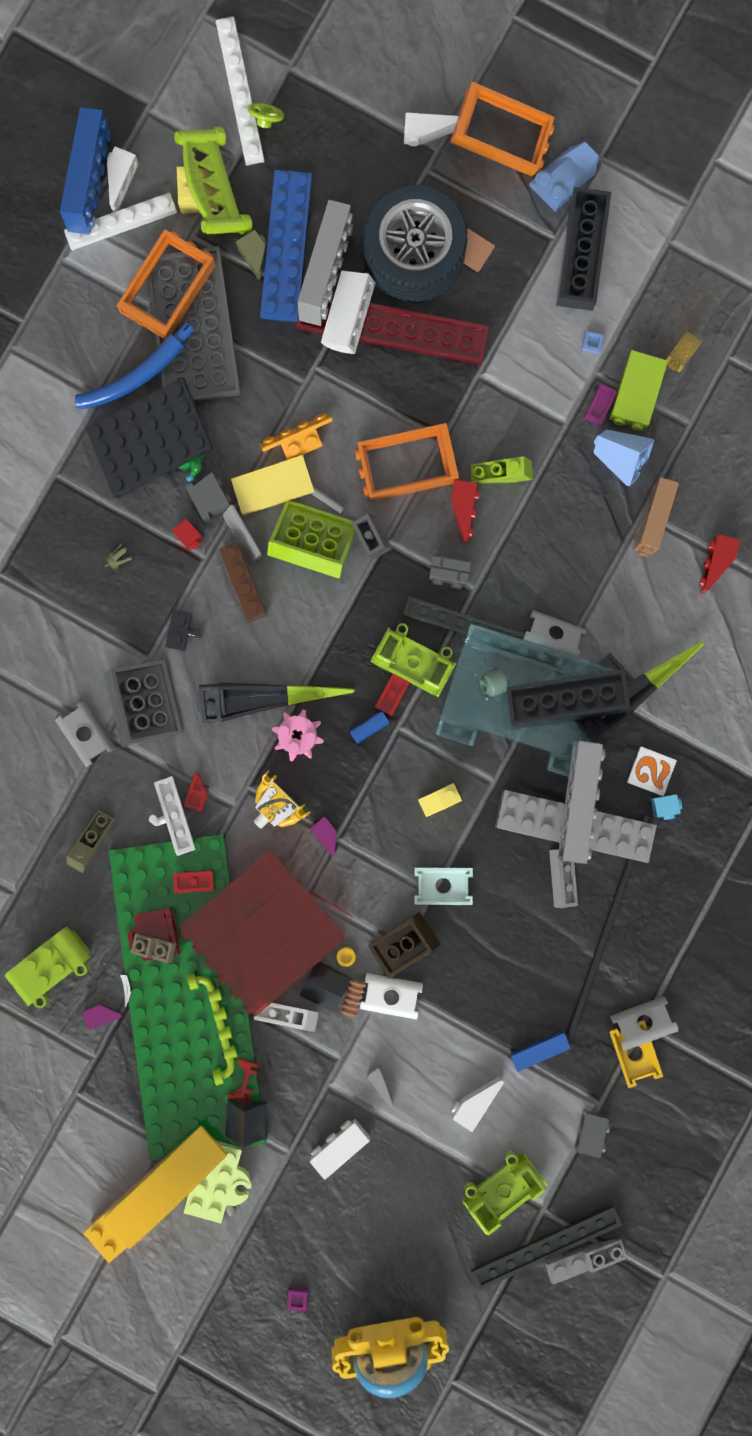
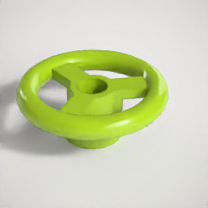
[247,103,284,128]

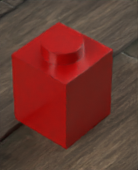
[172,519,203,551]

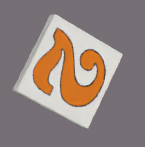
[626,747,677,796]

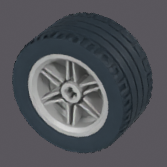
[364,185,468,303]

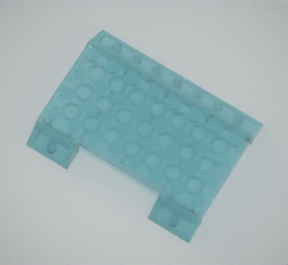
[436,624,614,777]

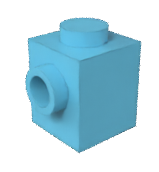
[650,795,682,820]

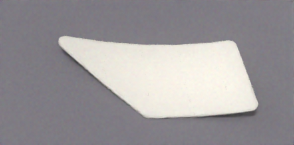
[120,975,131,1007]

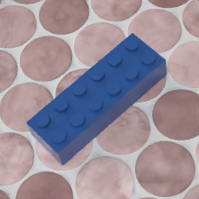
[60,107,111,235]

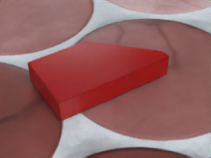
[183,772,208,812]

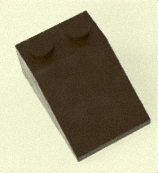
[368,912,441,978]

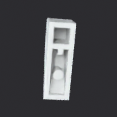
[404,113,458,146]
[107,147,139,213]
[254,1000,319,1032]
[451,1076,504,1132]

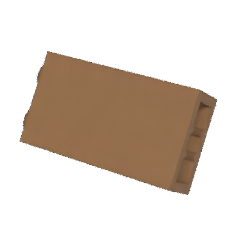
[633,477,679,557]

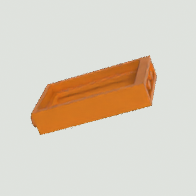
[450,81,555,177]
[116,229,216,339]
[354,423,459,502]

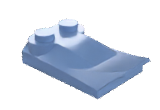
[529,142,599,212]

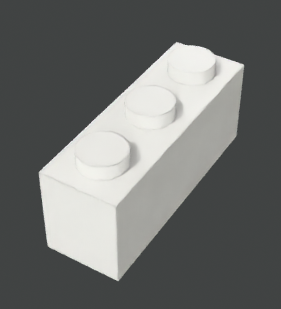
[310,1118,370,1180]

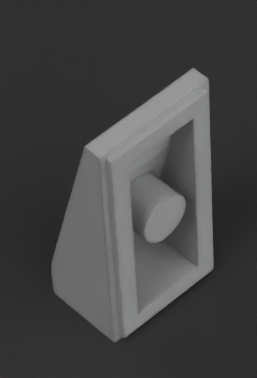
[367,1064,393,1108]

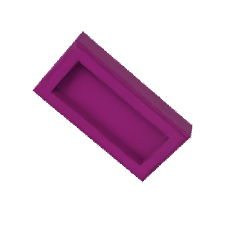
[584,383,618,426]

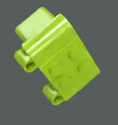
[371,623,456,697]
[4,927,91,1008]
[462,1150,548,1235]

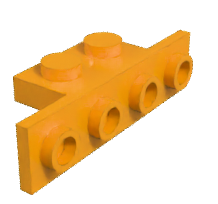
[260,413,333,460]

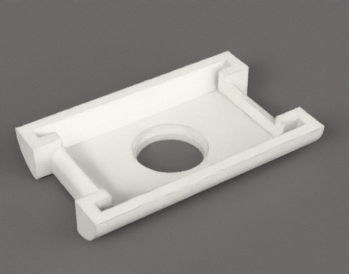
[360,973,423,1020]

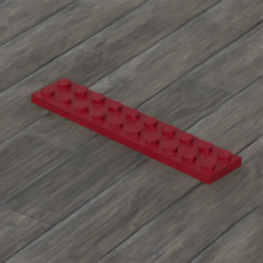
[297,296,489,365]

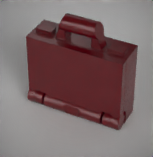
[127,907,182,962]

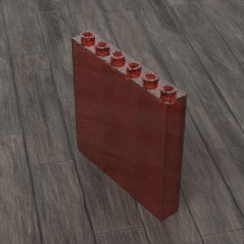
[179,849,345,1017]

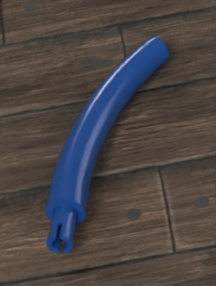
[75,322,195,410]

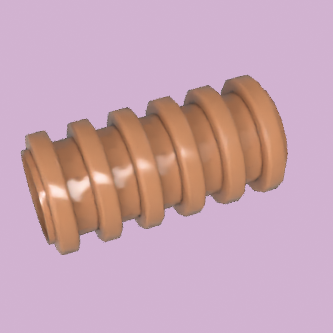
[340,979,366,1017]

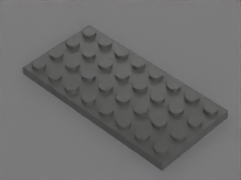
[145,246,241,402]

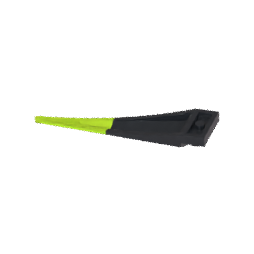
[572,641,704,743]
[199,682,355,723]

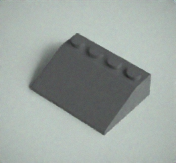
[104,659,183,748]

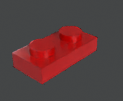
[375,674,410,716]
[173,871,214,893]

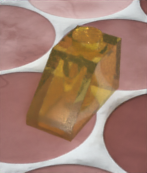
[666,331,702,372]

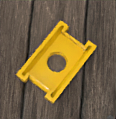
[609,1020,663,1088]

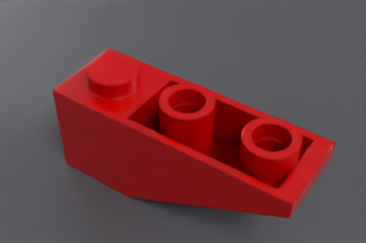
[450,480,480,543]
[699,535,740,593]

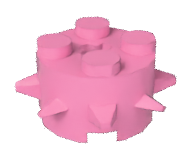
[272,710,324,761]

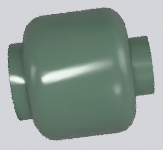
[480,669,510,697]

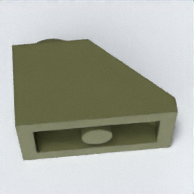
[236,230,267,280]

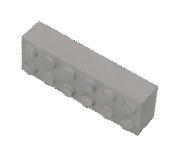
[298,200,353,326]
[558,741,605,864]

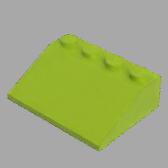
[267,500,356,579]

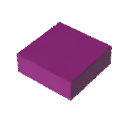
[287,1287,308,1311]

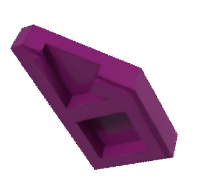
[310,817,337,856]
[82,1004,123,1030]

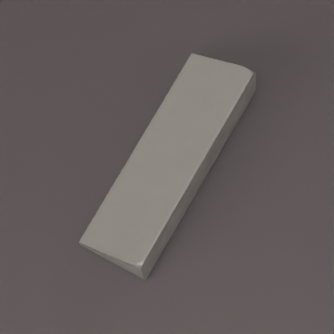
[223,505,263,563]
[549,849,578,908]

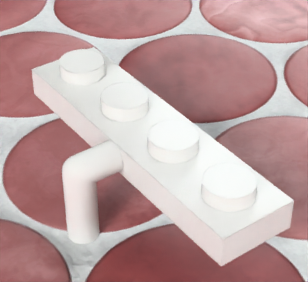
[149,776,196,856]

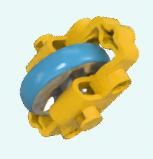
[331,1317,449,1398]

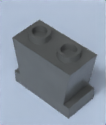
[185,472,232,523]

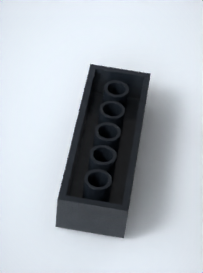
[556,187,612,311]
[506,669,631,729]

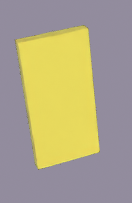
[231,455,315,516]

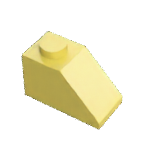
[418,783,462,817]

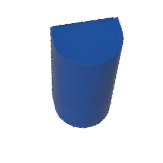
[349,711,390,744]

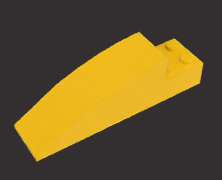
[83,1125,228,1263]

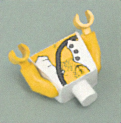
[253,771,311,829]

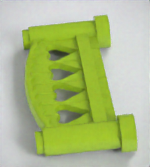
[174,127,252,235]

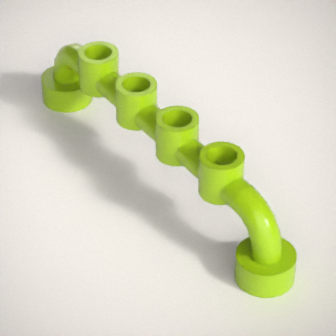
[187,973,237,1086]

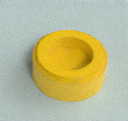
[337,946,356,967]

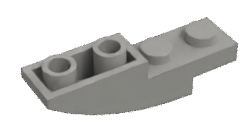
[545,1239,627,1285]

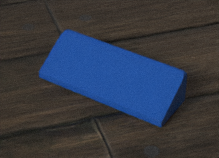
[509,1030,571,1072]

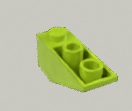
[471,456,533,484]

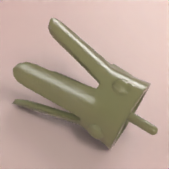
[105,543,133,569]

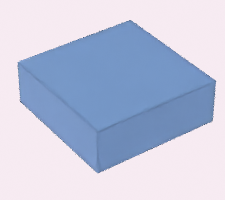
[581,330,605,355]

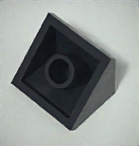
[300,960,351,1012]
[225,1099,267,1148]

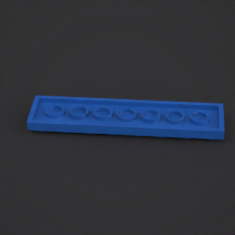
[260,170,312,322]

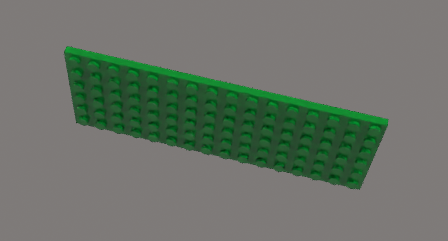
[109,834,266,1160]

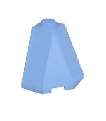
[594,429,655,487]

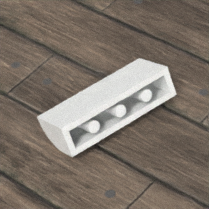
[321,271,376,354]

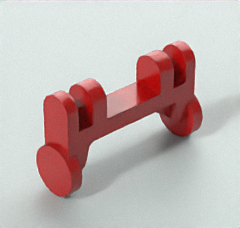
[227,1057,260,1100]

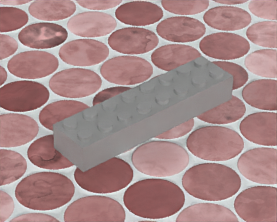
[495,790,657,863]

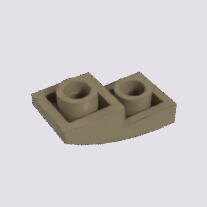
[131,934,176,963]

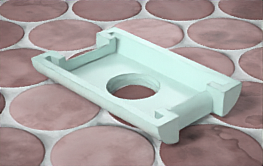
[414,868,473,905]

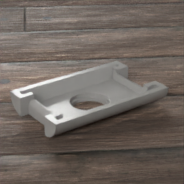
[522,610,586,661]
[55,701,116,768]
[610,996,679,1051]

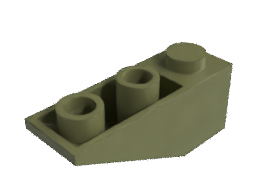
[67,810,115,873]

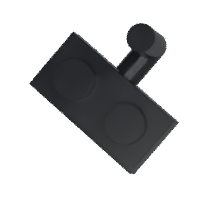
[165,610,203,651]

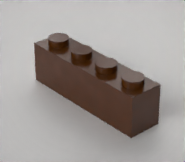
[219,542,267,623]

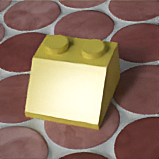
[177,167,219,214]

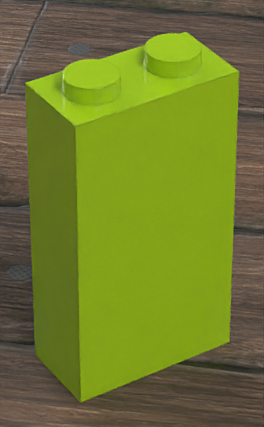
[609,350,668,431]

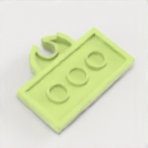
[184,1140,252,1223]

